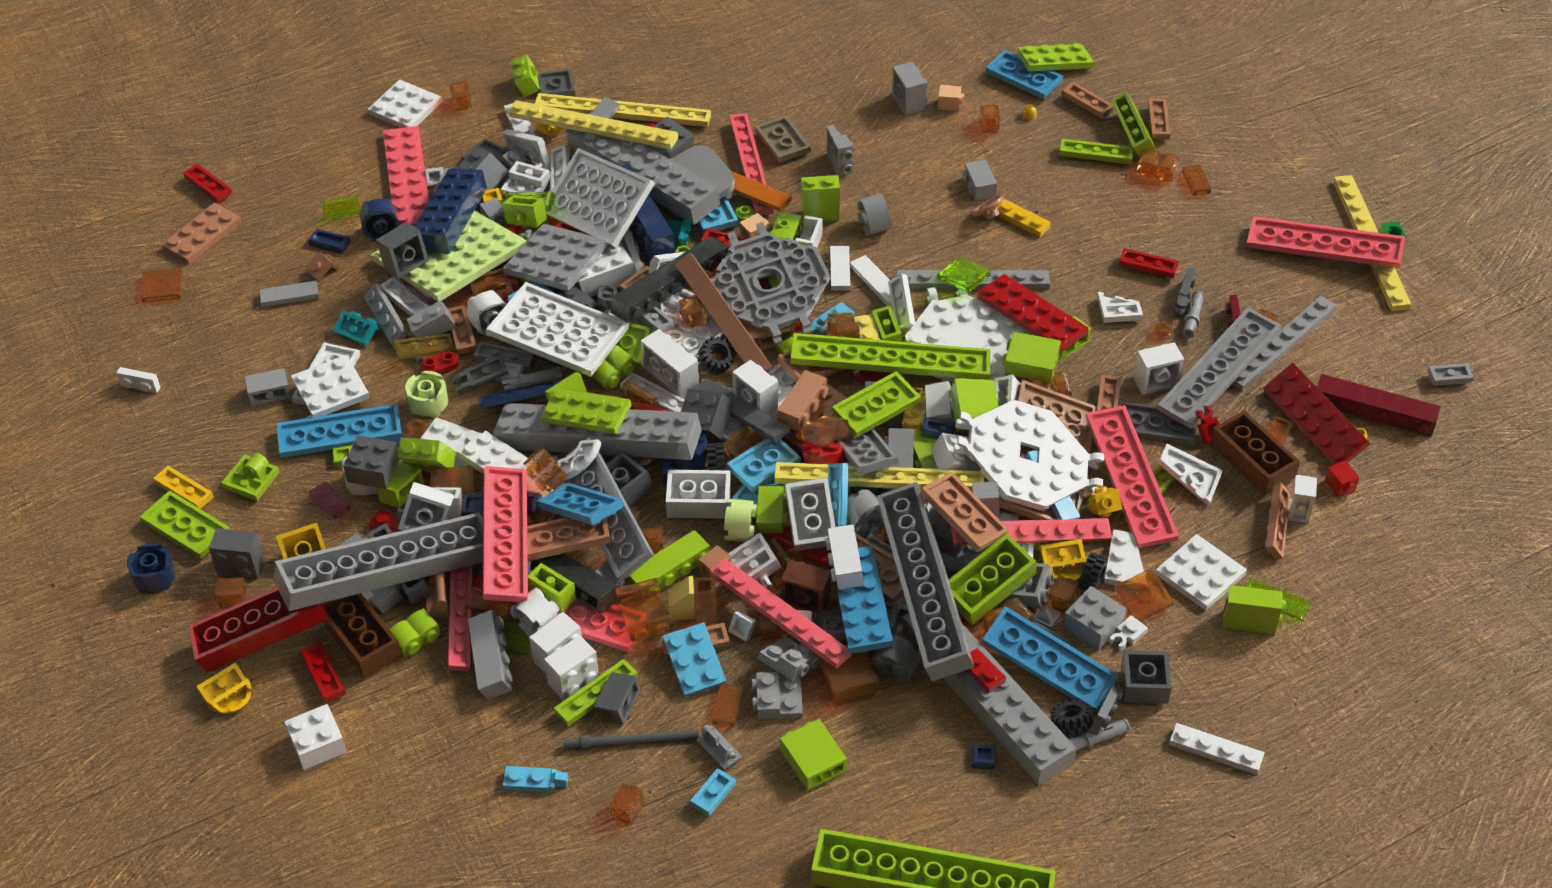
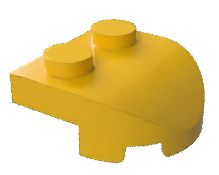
[1039,539,1088,582]
[196,663,251,714]

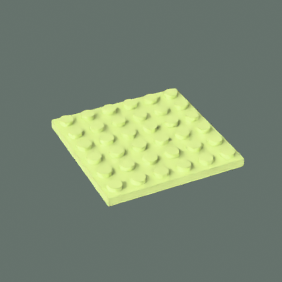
[371,210,527,301]

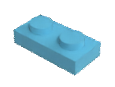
[690,768,736,817]

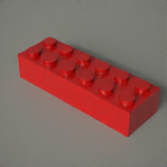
[188,587,328,673]

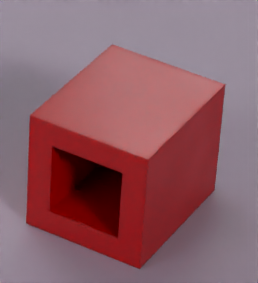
[1325,460,1360,497]

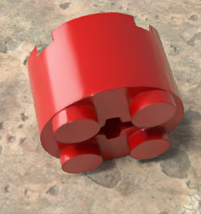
[802,438,845,464]

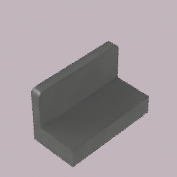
[595,672,641,725]

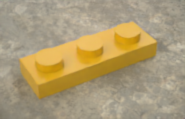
[997,199,1051,237]
[153,466,214,509]

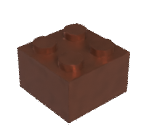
[781,560,831,613]

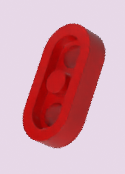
[420,351,460,374]

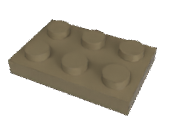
[755,115,811,163]

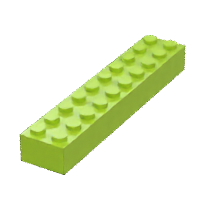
[811,829,1056,888]

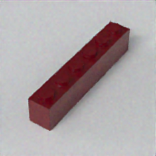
[1317,374,1441,436]

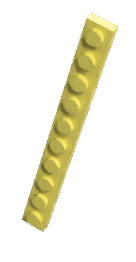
[535,93,711,127]
[508,100,679,150]
[1333,175,1411,311]
[774,462,985,492]

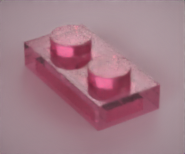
[309,481,351,520]

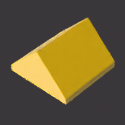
[276,522,326,559]

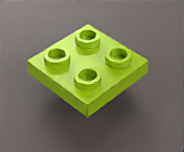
[221,453,280,501]

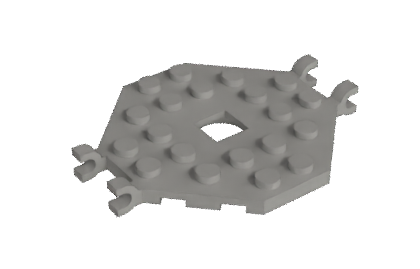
[710,222,830,346]

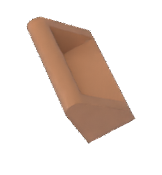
[426,572,449,622]

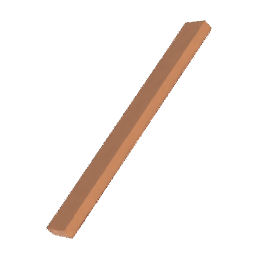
[675,253,773,373]

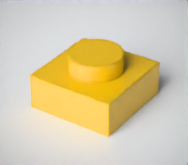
[482,188,503,204]

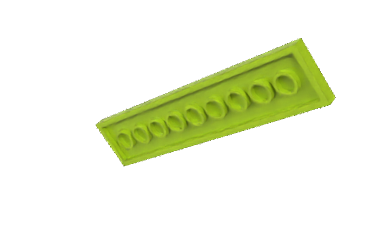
[790,333,990,380]

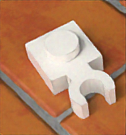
[1109,615,1148,651]

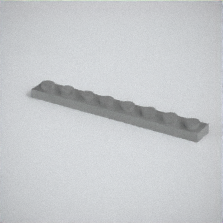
[897,270,1050,289]
[1231,296,1337,391]

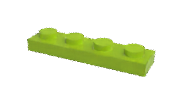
[1059,139,1134,164]
[554,659,638,727]

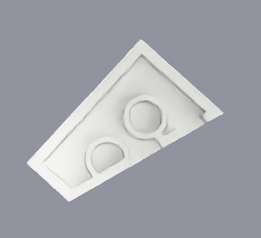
[502,129,550,171]
[1158,444,1223,506]
[1104,529,1147,591]

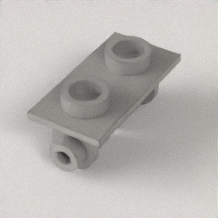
[696,725,742,770]

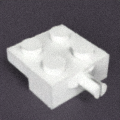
[501,161,550,198]
[728,533,782,590]

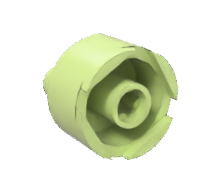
[405,371,448,418]
[724,499,758,542]

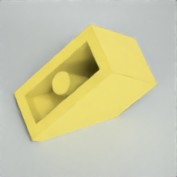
[664,576,695,621]

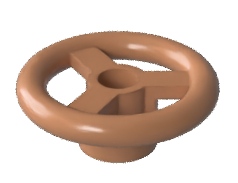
[971,195,1004,220]

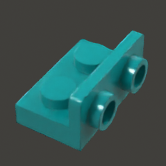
[666,218,692,252]
[333,310,382,346]

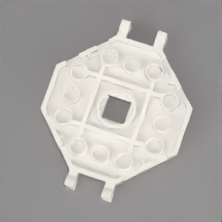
[905,282,1024,382]
[953,400,1104,511]

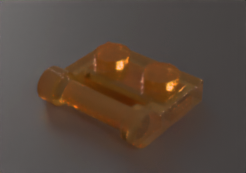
[469,268,514,298]

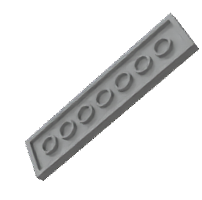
[1157,307,1281,429]
[563,437,654,581]

